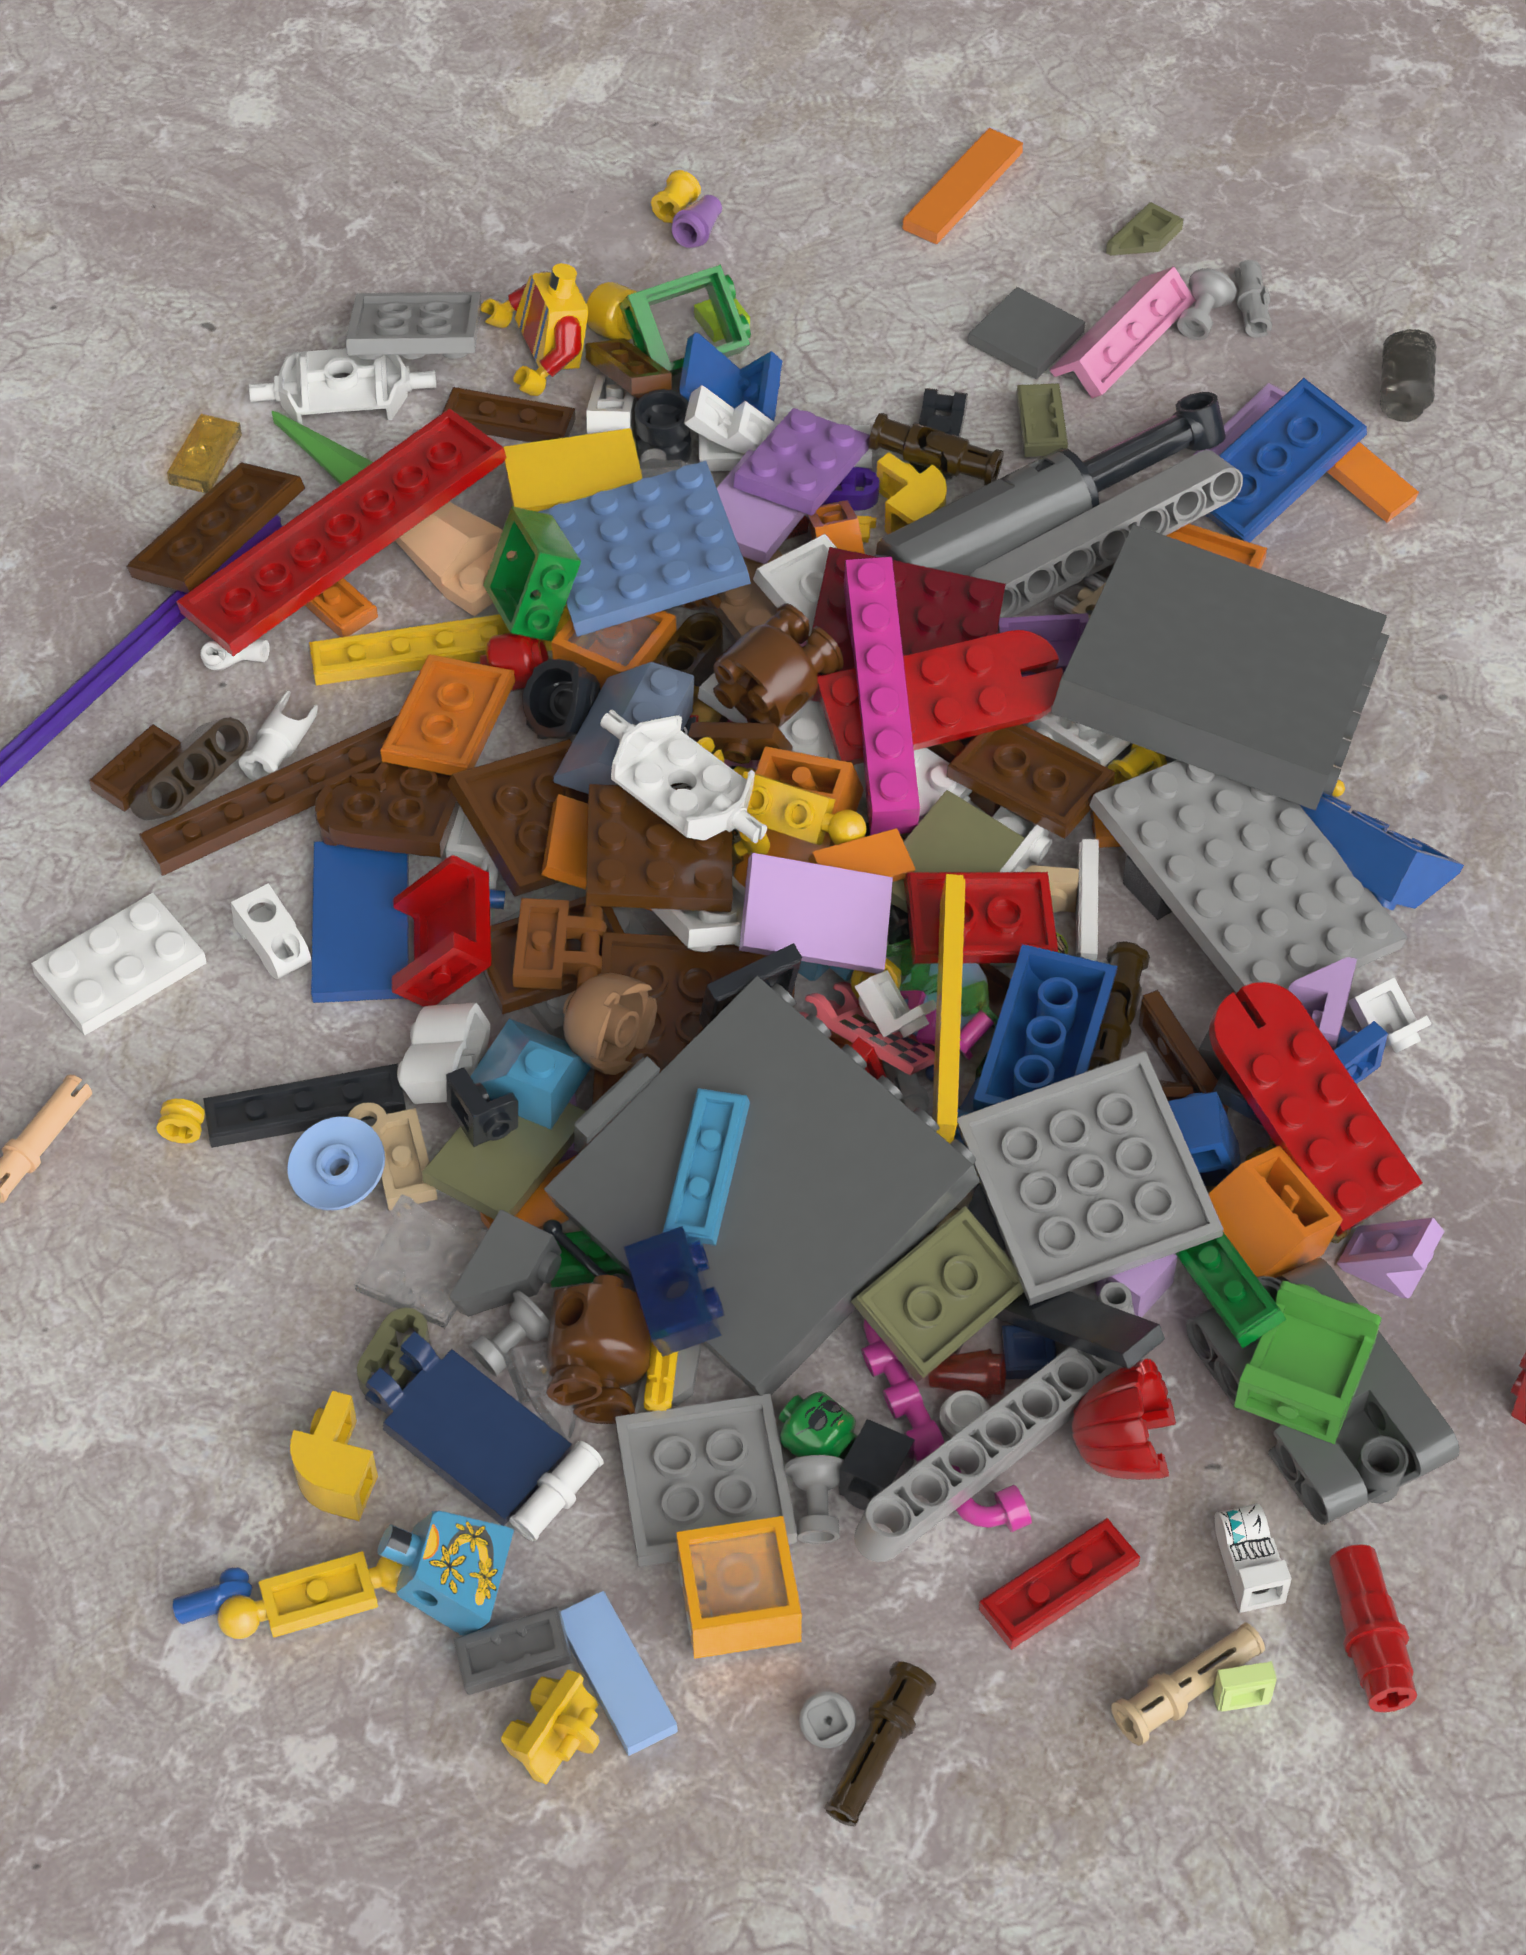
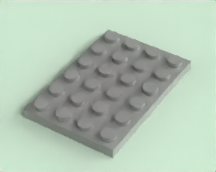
[1089,760,1408,993]

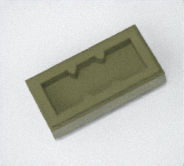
[1016,383,1068,457]

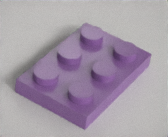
[733,408,870,516]

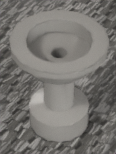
[1177,268,1237,340]
[469,1290,550,1376]
[785,1455,844,1544]

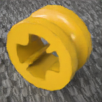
[156,1098,205,1144]

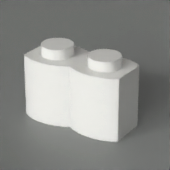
[397,1002,490,1104]

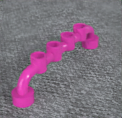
[861,1319,1032,1532]

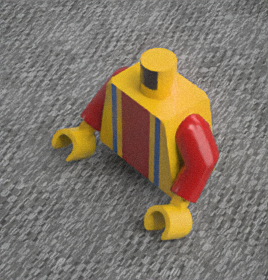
[480,263,588,396]

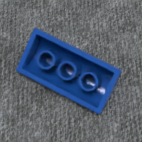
[973,944,1117,1112]

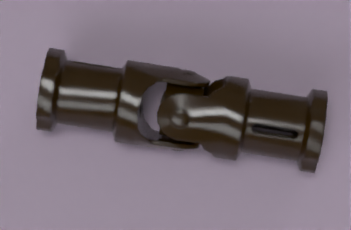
[868,412,1004,486]
[1087,941,1150,1072]

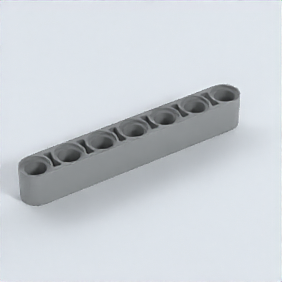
[970,450,1243,618]
[854,1347,1122,1562]

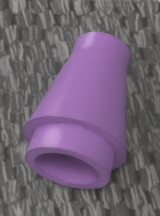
[672,195,722,248]

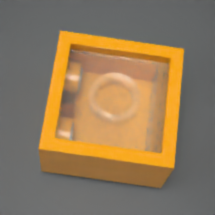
[676,1516,802,1659]

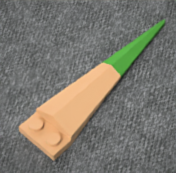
[272,411,516,617]

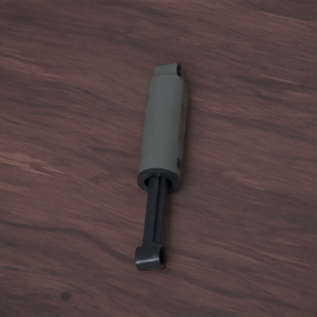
[873,392,1226,576]

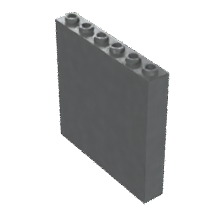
[1051,524,1389,811]
[544,976,980,1396]

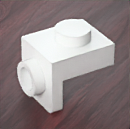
[855,970,937,1038]
[1348,977,1431,1053]

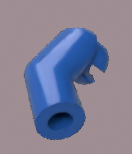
[173,1567,253,1624]

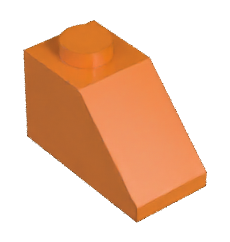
[806,500,865,554]

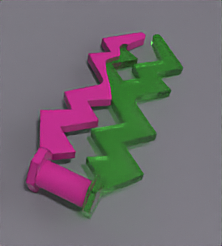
[886,939,999,1060]

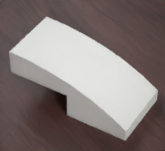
[684,385,777,454]

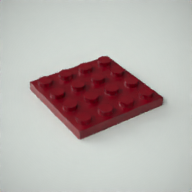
[811,547,1006,702]

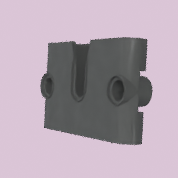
[1186,1258,1460,1525]

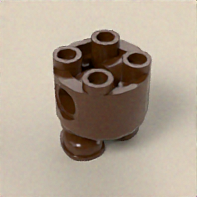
[713,603,844,728]
[546,1275,656,1424]

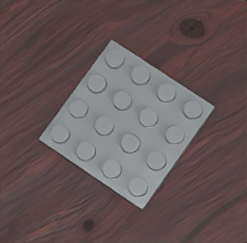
[957,1051,1223,1305]

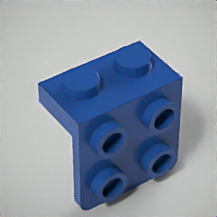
[679,333,783,422]

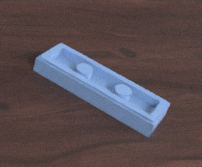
[560,1591,678,1756]

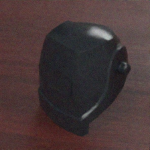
[522,659,601,740]

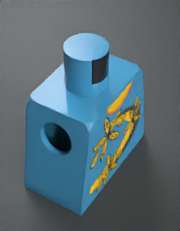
[378,1511,514,1636]

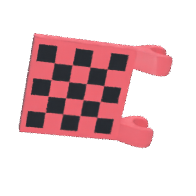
[799,982,935,1076]

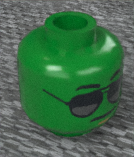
[779,1391,857,1460]

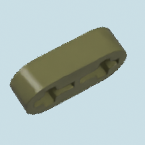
[357,1308,430,1395]

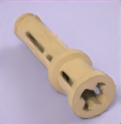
[1111,1622,1265,1746]

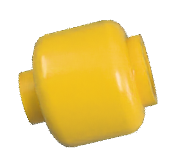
[586,282,636,341]

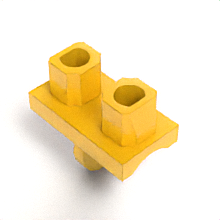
[501,1669,600,1785]

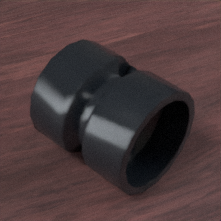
[634,389,692,472]

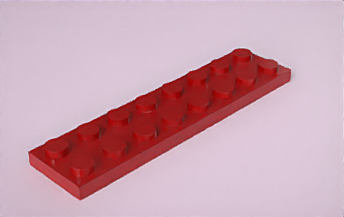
[176,408,507,656]

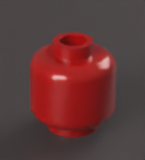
[480,632,549,692]

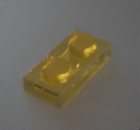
[167,414,242,493]

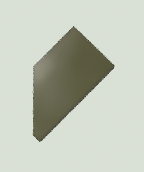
[1106,202,1184,256]

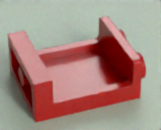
[392,855,492,1007]

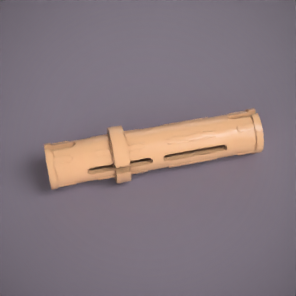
[0,1074,92,1203]

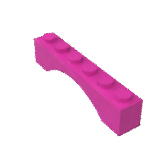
[844,557,920,835]

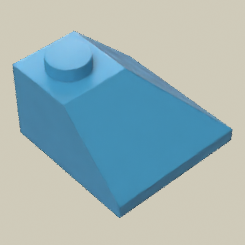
[470,1018,591,1129]

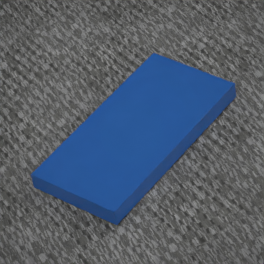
[1205,378,1367,543]
[311,841,409,1003]

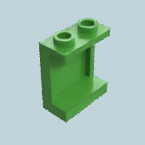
[1234,1281,1382,1445]

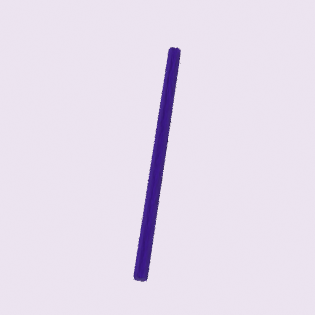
[0,514,282,787]

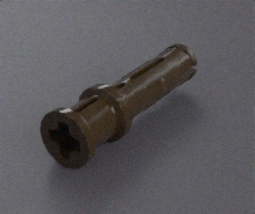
[824,1661,937,1827]

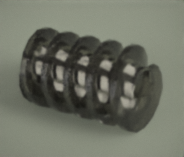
[1380,329,1437,422]

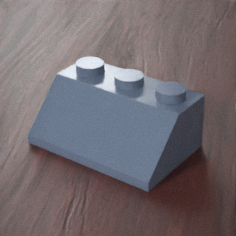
[554,662,694,794]

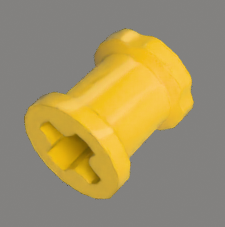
[651,170,701,224]
[1108,744,1167,786]

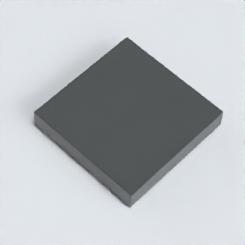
[968,287,1085,379]
[574,1056,660,1154]

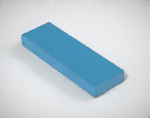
[663,1088,750,1246]

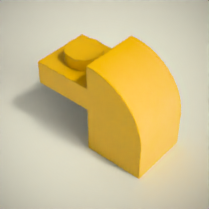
[877,452,947,534]
[290,1391,378,1521]

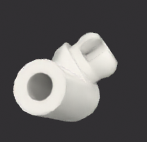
[200,639,270,670]

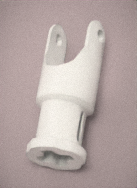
[239,691,318,781]

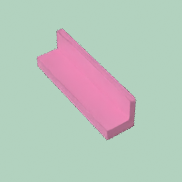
[1049,266,1196,398]

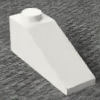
[587,374,638,439]

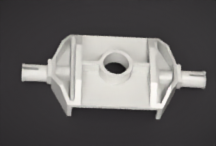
[249,348,437,425]
[600,710,767,843]

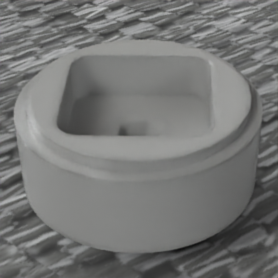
[800,1692,856,1748]

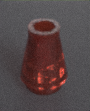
[928,1348,1006,1400]

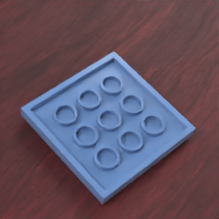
[539,461,751,637]

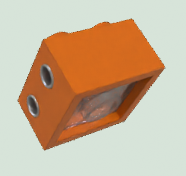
[551,610,677,689]

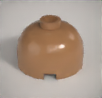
[563,973,657,1075]

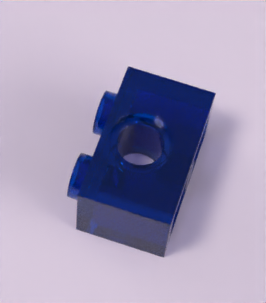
[624,1226,725,1356]

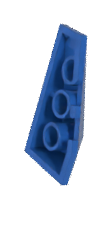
[1300,793,1464,910]

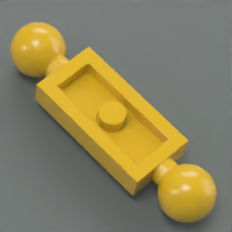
[742,771,866,845]
[217,1551,402,1639]

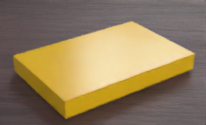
[503,428,643,512]

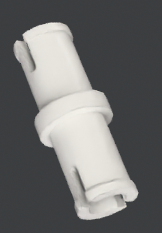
[509,1441,604,1541]

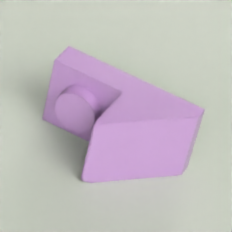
[1288,957,1357,1050]
[1337,1218,1445,1299]

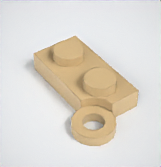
[348,1103,438,1210]

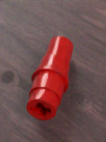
[1329,1544,1417,1713]

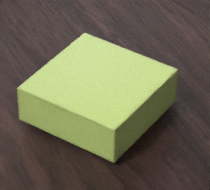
[1213,1661,1277,1712]

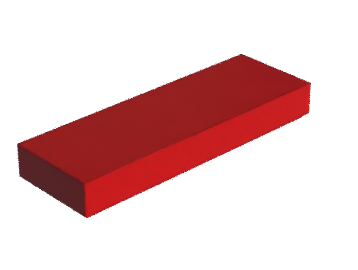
[979,1518,1140,1650]

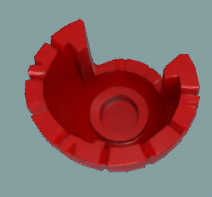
[1072,1358,1176,1480]

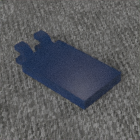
[365,1331,572,1526]

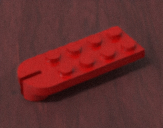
[817,630,1063,765]
[1209,982,1423,1237]

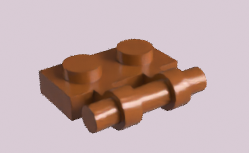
[513,898,607,990]

